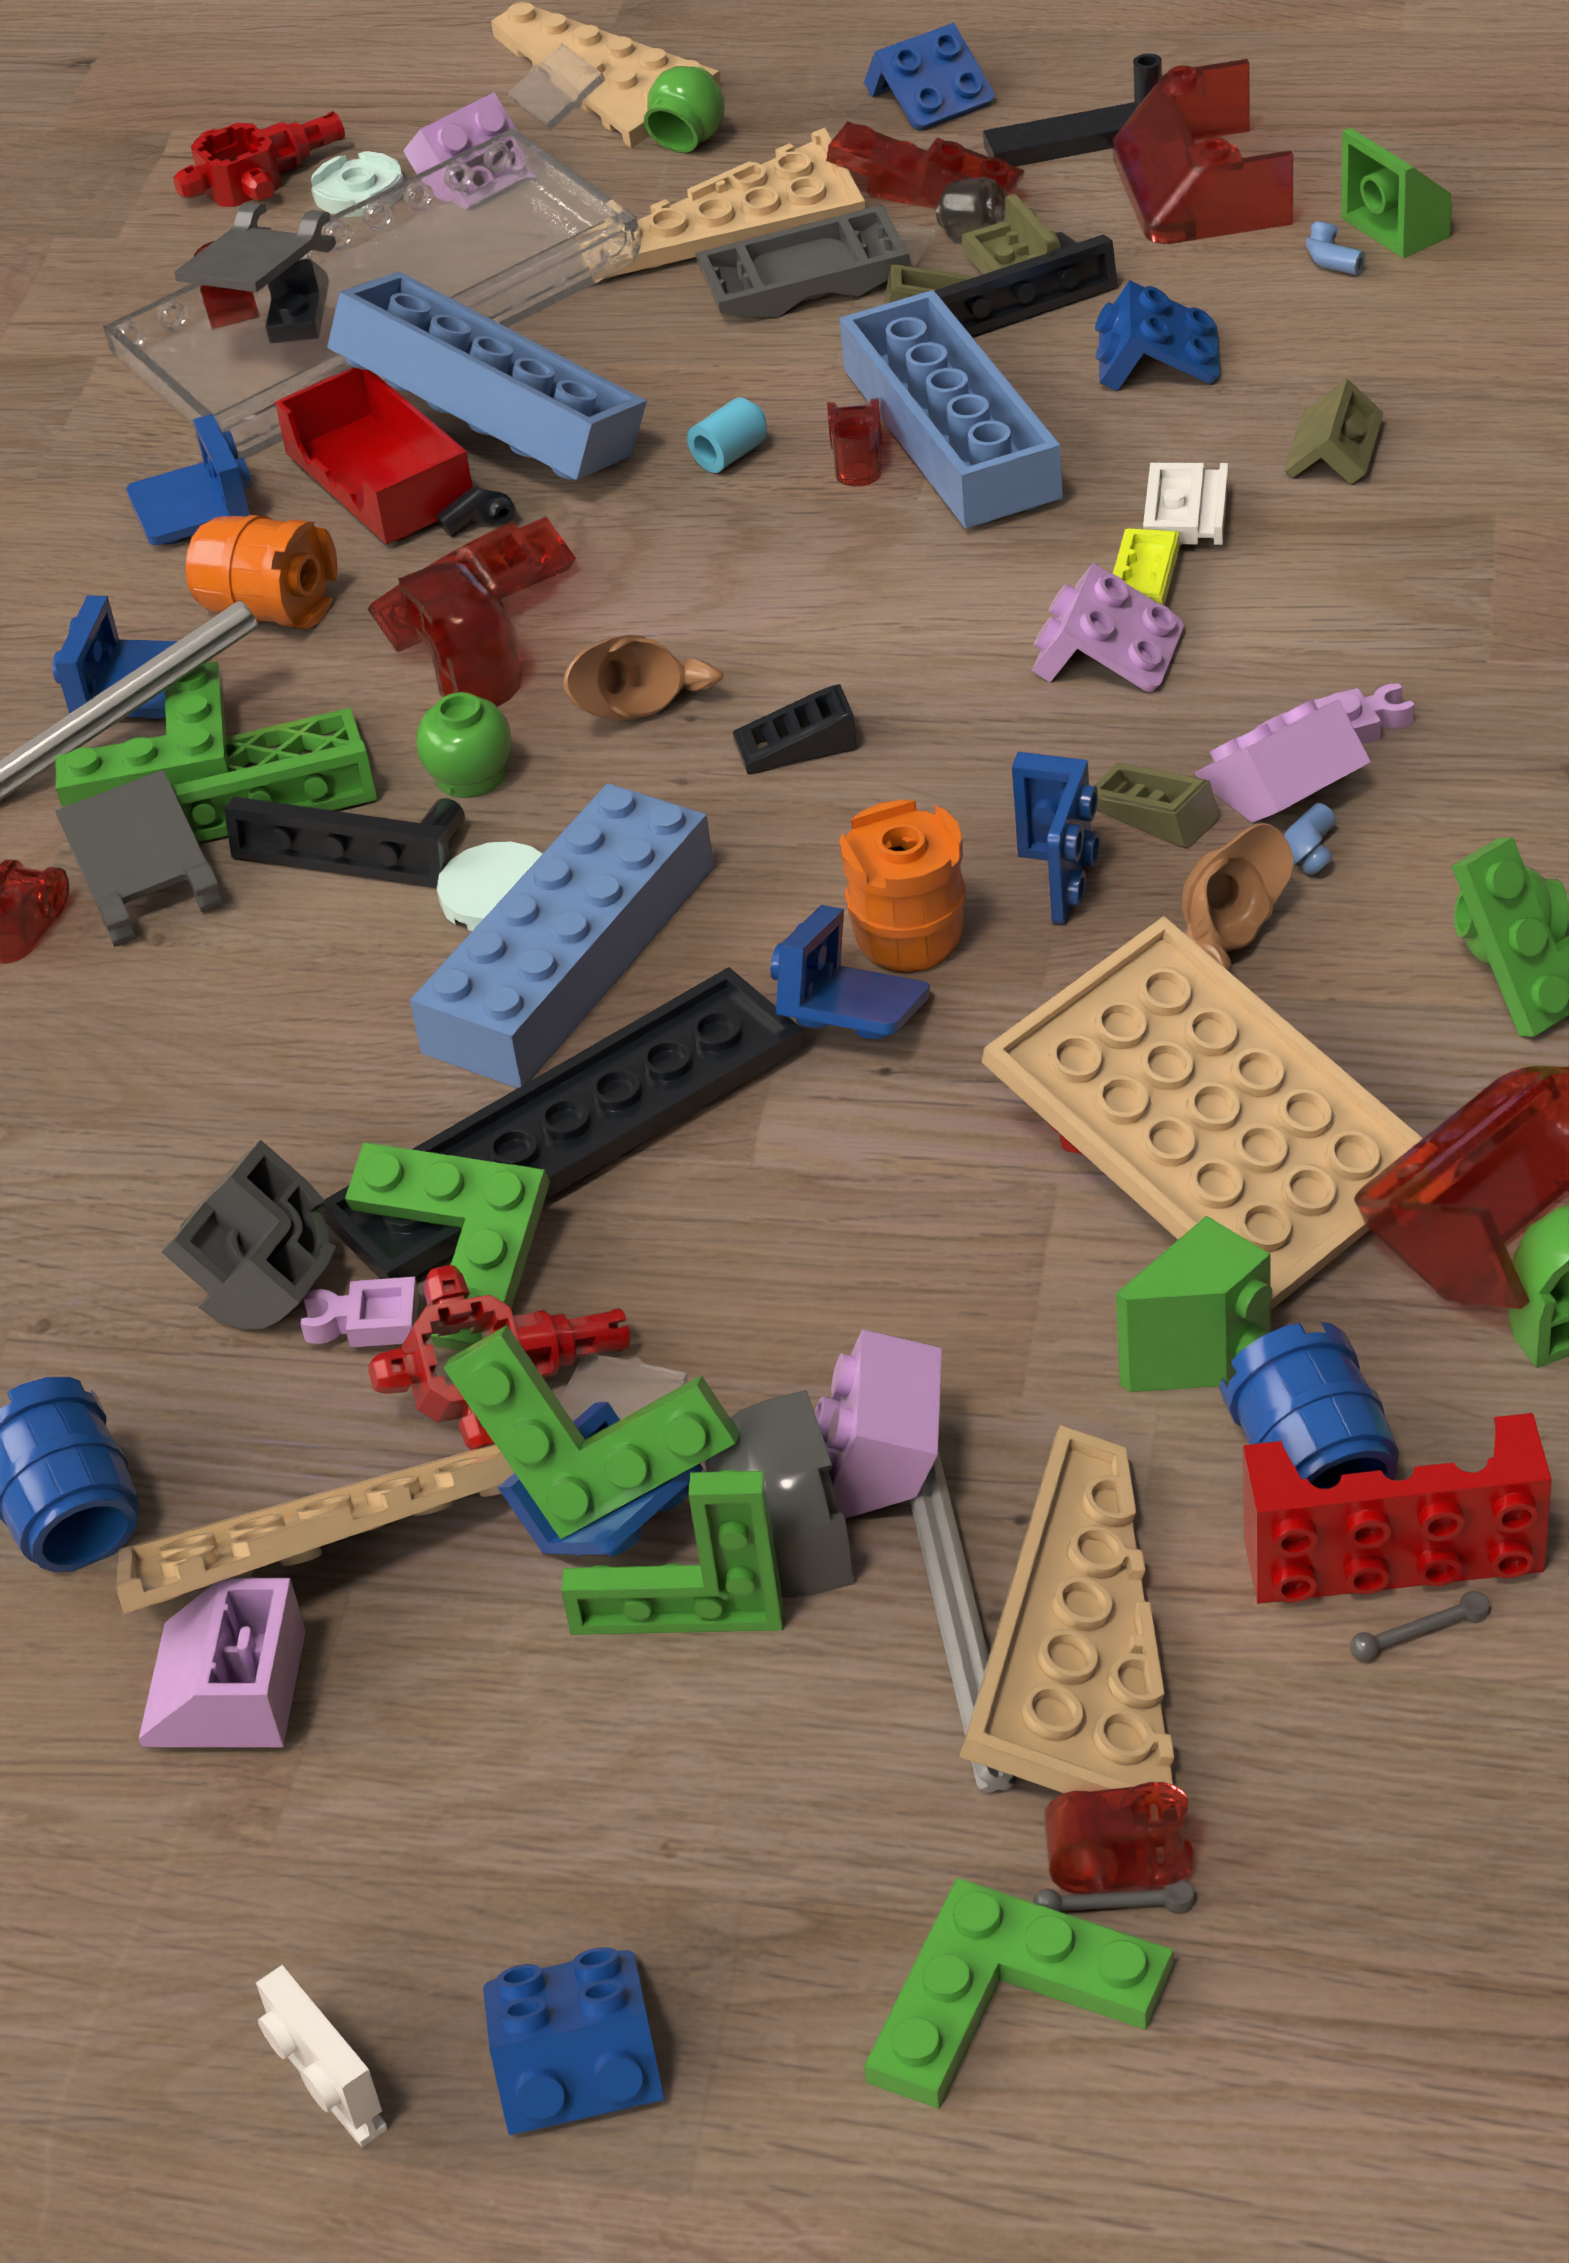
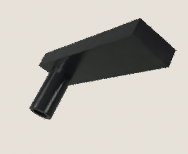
[983,53,1178,170]
[935,232,1118,336]
[224,796,465,888]

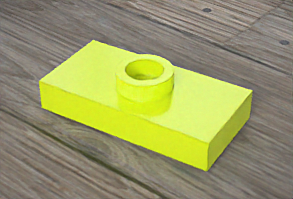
[1113,528,1180,606]

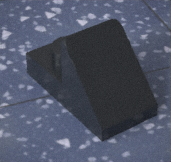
[266,259,329,343]

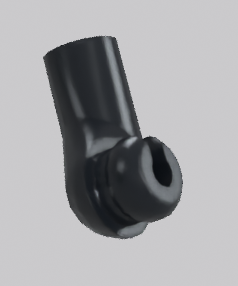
[435,487,516,536]

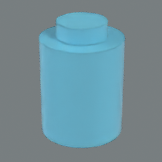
[687,397,767,473]

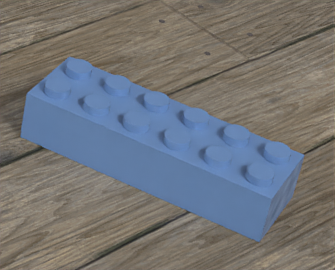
[327,271,647,480]
[839,290,1063,529]
[409,783,714,1088]

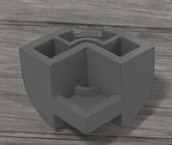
[162,1140,336,1329]
[705,1390,854,1598]

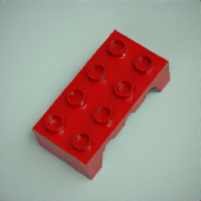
[275,367,473,545]
[1243,1413,1552,1604]

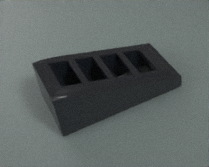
[733,684,857,774]

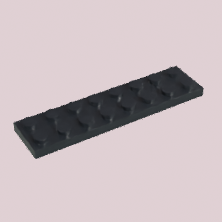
[320,967,805,1279]

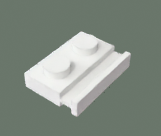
[1143,463,1228,545]
[256,1965,388,2148]

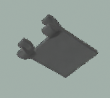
[174,202,336,292]
[55,769,223,947]

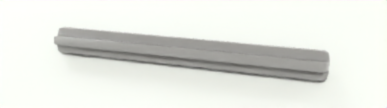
[0,601,258,801]
[910,1451,1016,1793]

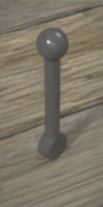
[1350,1591,1490,1661]
[1033,1879,1194,1913]

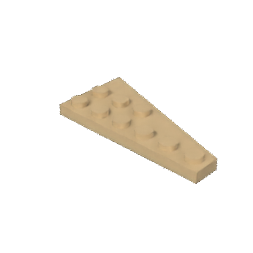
[491,2,721,148]
[574,127,866,282]
[959,1425,1183,1832]
[116,1444,515,1615]

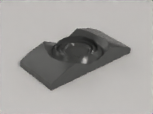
[696,205,910,318]

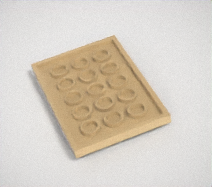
[982,916,1446,1310]

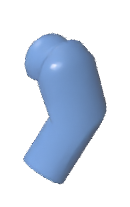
[1305,221,1365,276]
[1284,803,1336,875]

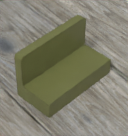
[1284,379,1383,485]

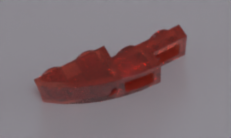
[826,121,1025,210]
[367,516,576,652]

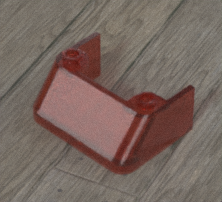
[1113,59,1293,244]
[1354,1066,1569,1309]

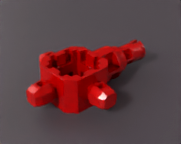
[173,111,345,207]
[368,1265,630,1450]

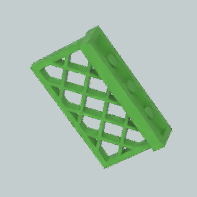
[171,708,377,843]

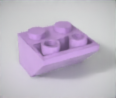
[403,92,543,215]
[1195,699,1371,823]
[814,1329,942,1519]
[139,1578,306,1747]

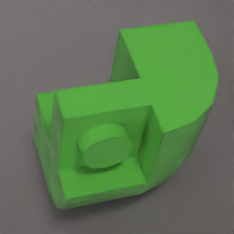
[1508,1204,1569,1368]

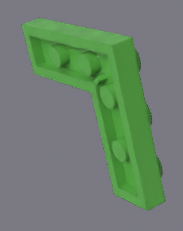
[55,661,229,806]
[1451,837,1569,1037]
[345,1142,550,1351]
[443,1325,740,1539]
[561,1470,784,1635]
[864,1878,1174,2109]

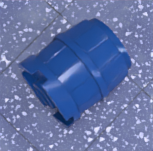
[1219,1322,1399,1489]
[0,1377,140,1572]

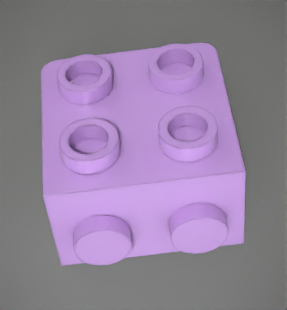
[1031,563,1184,692]

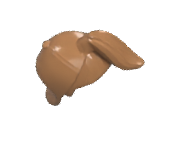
[563,635,724,721]
[1181,823,1293,970]

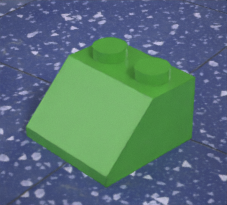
[1341,128,1452,258]
[1116,1216,1272,1392]

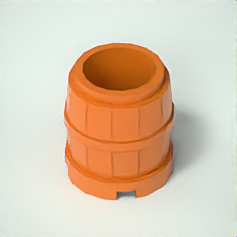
[185,515,338,629]
[839,799,967,972]

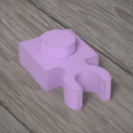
[1314,683,1414,744]
[301,1277,419,1348]

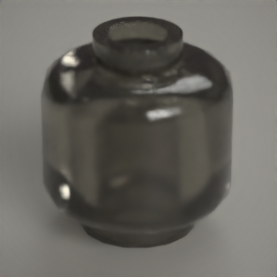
[936,177,1009,243]

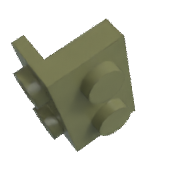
[962,194,1061,274]

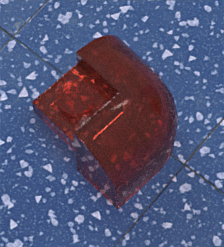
[398,562,523,707]

